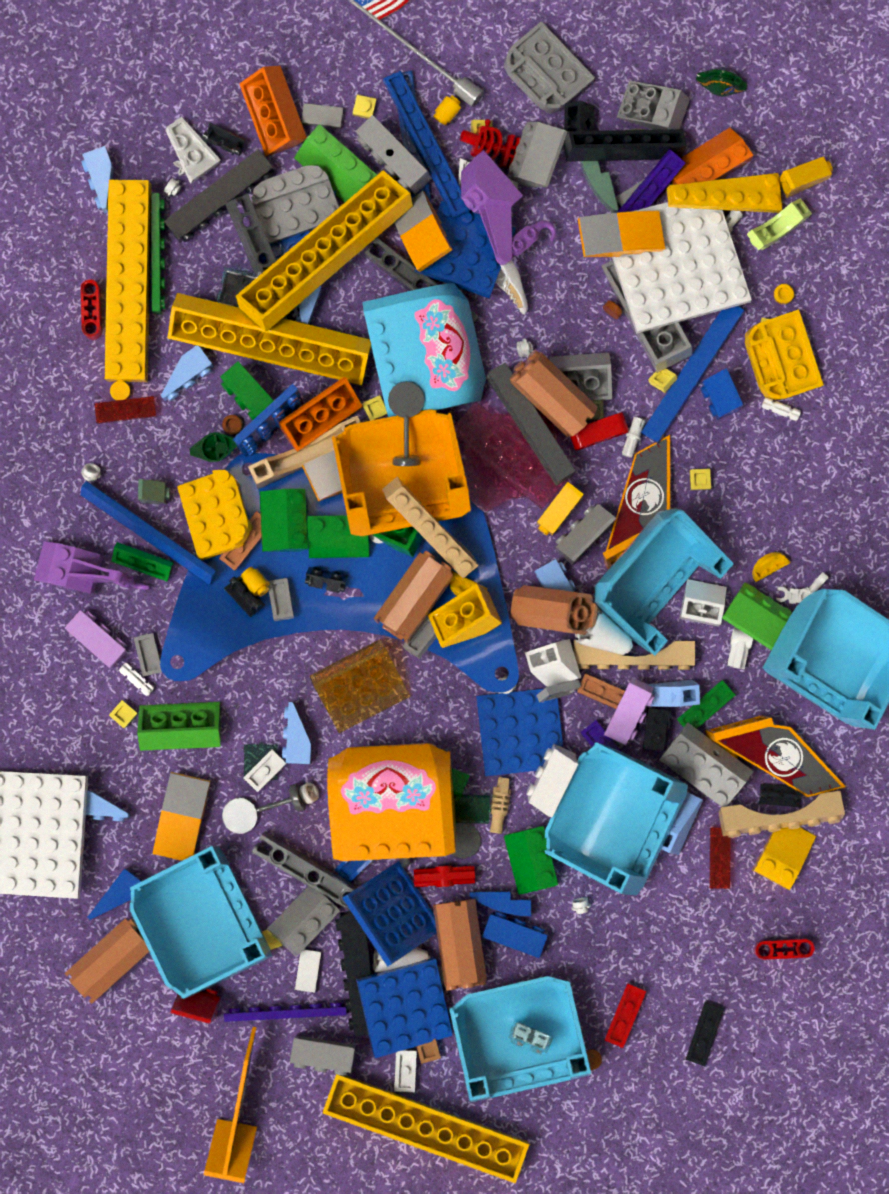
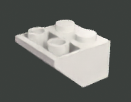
[679,579,727,627]
[525,639,581,687]

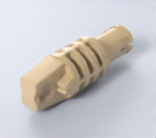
[489,777,511,834]

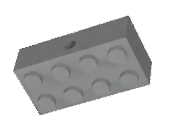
[355,115,432,195]
[660,722,753,807]

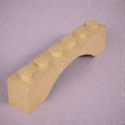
[248,416,361,489]
[382,476,478,578]
[573,640,695,670]
[719,791,845,838]

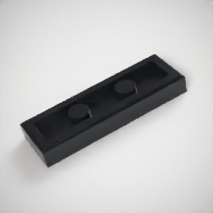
[685,1001,724,1066]

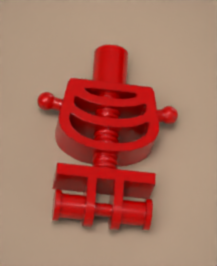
[460,119,521,169]

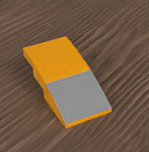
[394,191,453,272]
[578,211,665,257]
[302,451,343,501]
[152,772,210,861]

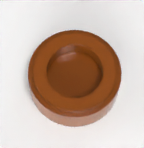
[603,301,623,319]
[222,415,243,435]
[586,1049,602,1070]

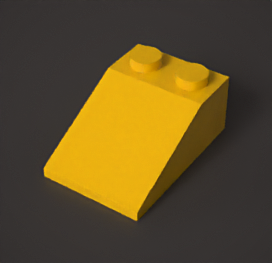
[428,583,502,648]
[752,827,816,890]

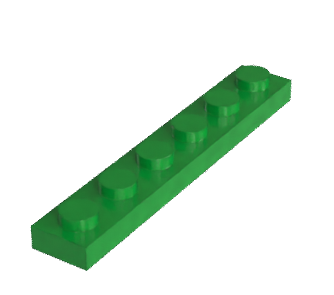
[151,193,166,315]

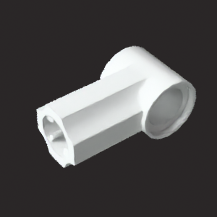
[727,627,753,669]

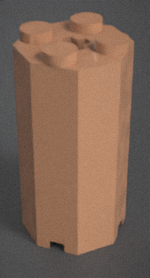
[510,350,597,437]
[374,551,454,643]
[510,585,598,635]
[433,899,487,990]
[65,918,149,1004]

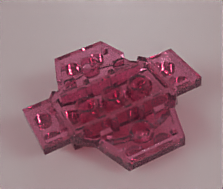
[454,402,568,513]

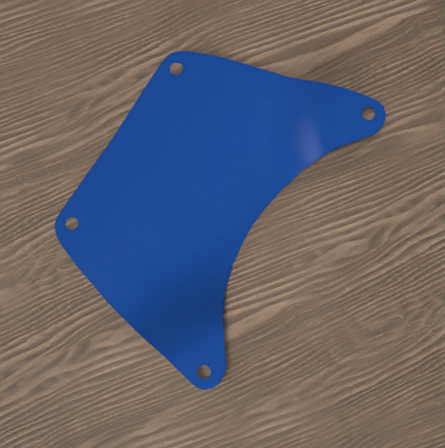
[160,453,519,693]

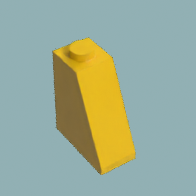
[779,156,833,198]
[537,482,584,536]

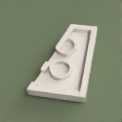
[166,117,221,184]

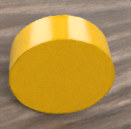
[774,284,794,305]
[110,381,131,402]

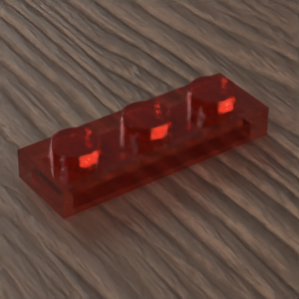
[94,396,157,424]
[709,827,731,889]

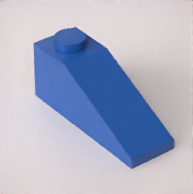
[87,868,143,920]

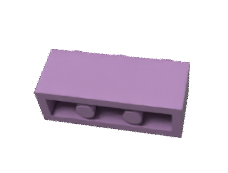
[65,610,127,669]
[604,677,655,745]

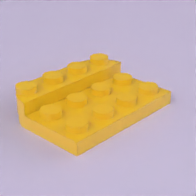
[745,310,824,400]
[177,470,252,561]

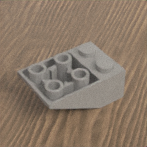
[617,81,690,130]

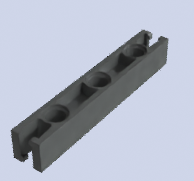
[225,194,299,319]
[364,237,478,324]
[486,363,576,486]
[252,831,358,911]

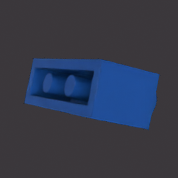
[482,912,548,958]

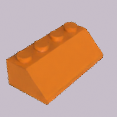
[239,66,307,156]
[671,127,753,185]
[279,377,363,452]

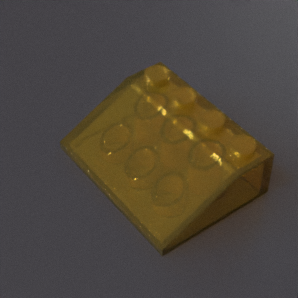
[309,639,410,733]

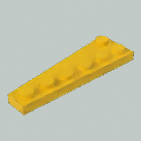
[667,173,782,213]

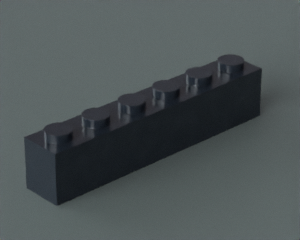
[563,129,687,162]
[164,149,274,243]
[335,911,372,1037]

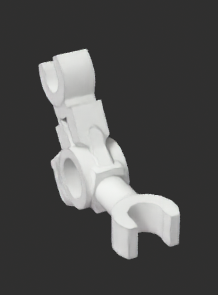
[776,572,829,607]

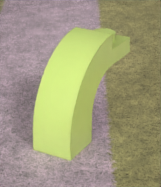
[747,198,812,250]

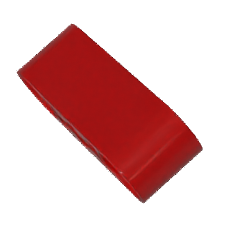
[81,279,102,340]
[570,412,630,451]
[754,939,815,960]

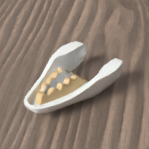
[496,260,528,315]

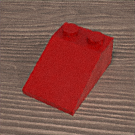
[170,989,222,1024]

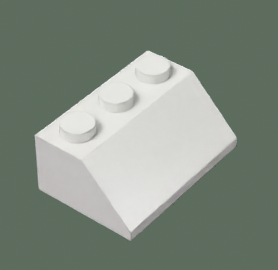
[526,744,578,818]

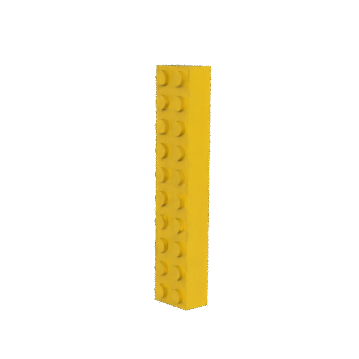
[236,170,413,332]
[105,180,152,382]
[167,293,371,385]
[322,1074,529,1184]

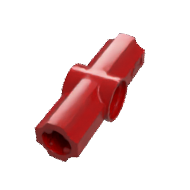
[413,866,475,887]

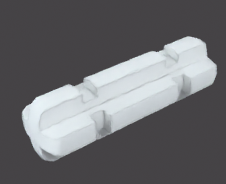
[762,397,801,421]
[119,663,154,696]

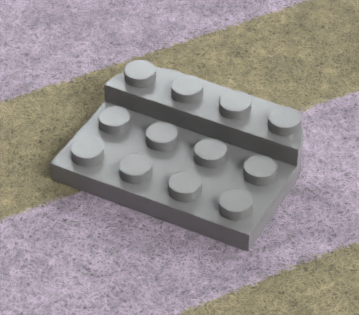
[504,21,595,114]
[252,165,339,244]

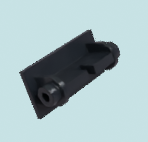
[202,122,246,156]
[305,566,348,593]
[224,576,265,617]
[759,784,802,807]

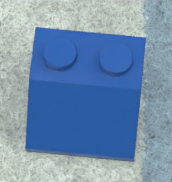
[700,368,743,420]

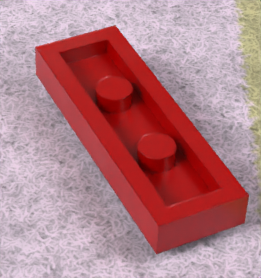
[604,983,646,1048]

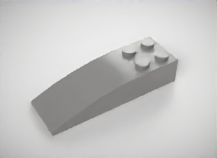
[601,260,692,373]

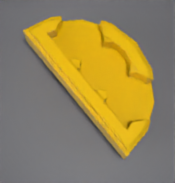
[752,552,790,582]
[450,571,487,596]

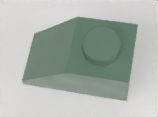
[138,479,170,504]

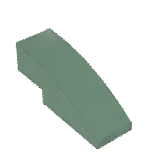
[580,161,618,213]

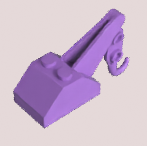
[461,150,557,265]
[34,541,150,595]

